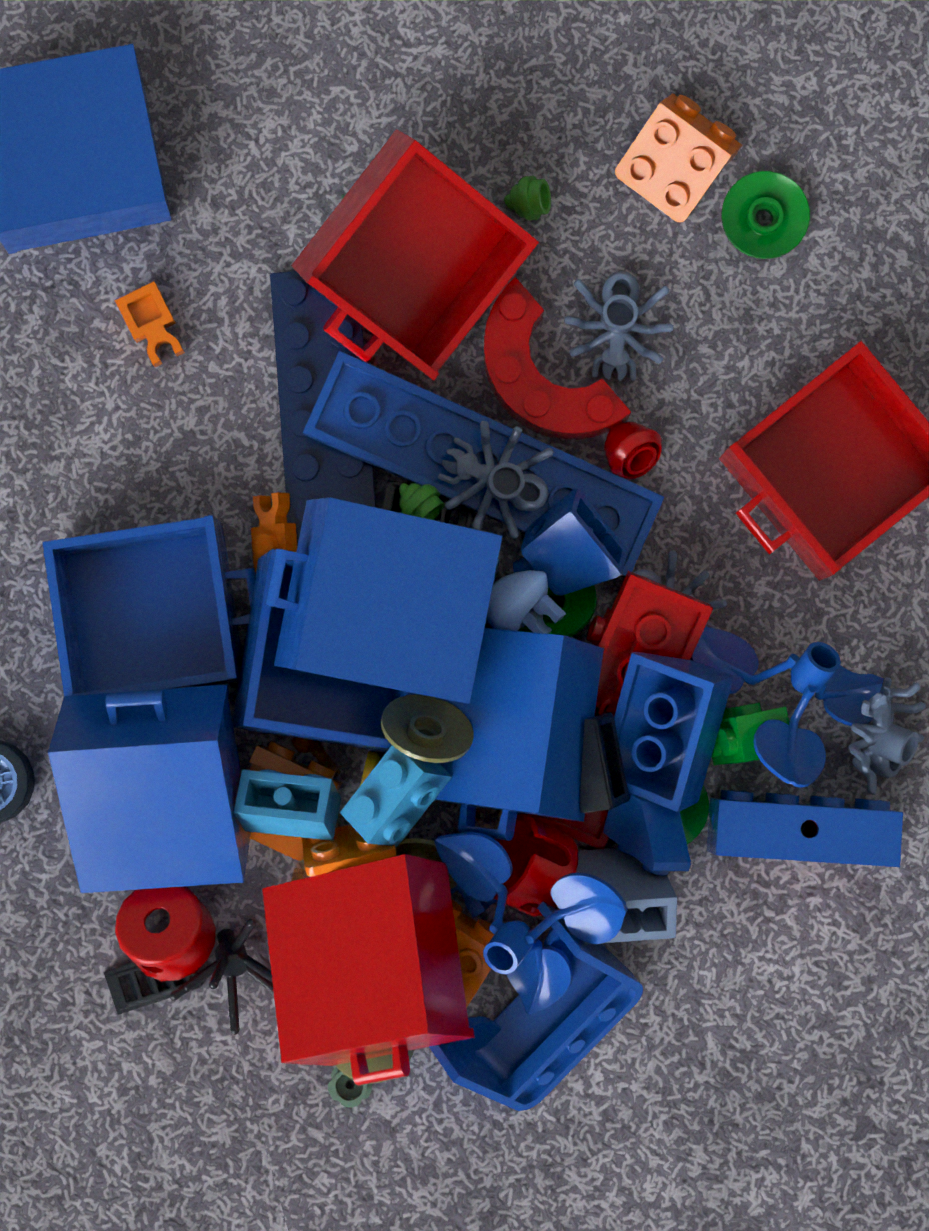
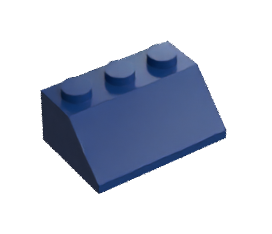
[614,652,734,812]

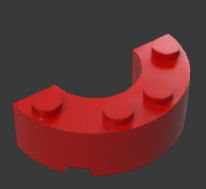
[484,277,631,440]

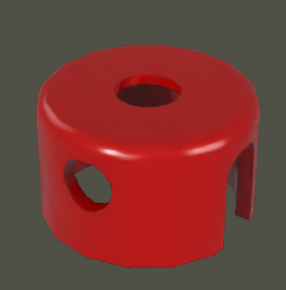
[493,814,578,916]
[115,886,216,981]

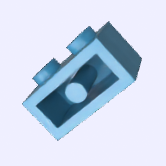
[340,746,452,846]
[233,769,341,841]

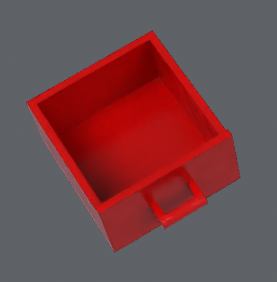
[291,129,539,381]
[719,340,929,581]
[262,854,475,1086]

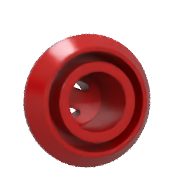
[604,422,662,479]

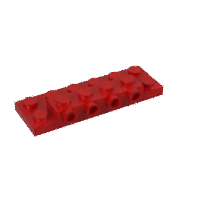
[520,571,713,849]

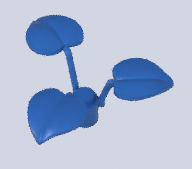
[690,626,884,787]
[434,832,628,1015]

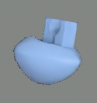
[486,570,566,634]

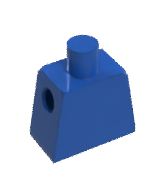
[513,488,628,596]

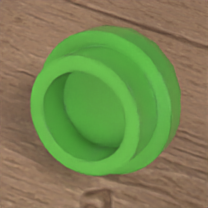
[504,175,551,220]
[399,483,445,520]

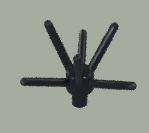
[170,919,274,1035]

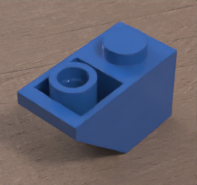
[603,793,691,876]

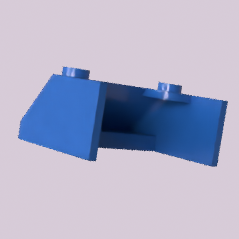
[429,902,643,1111]

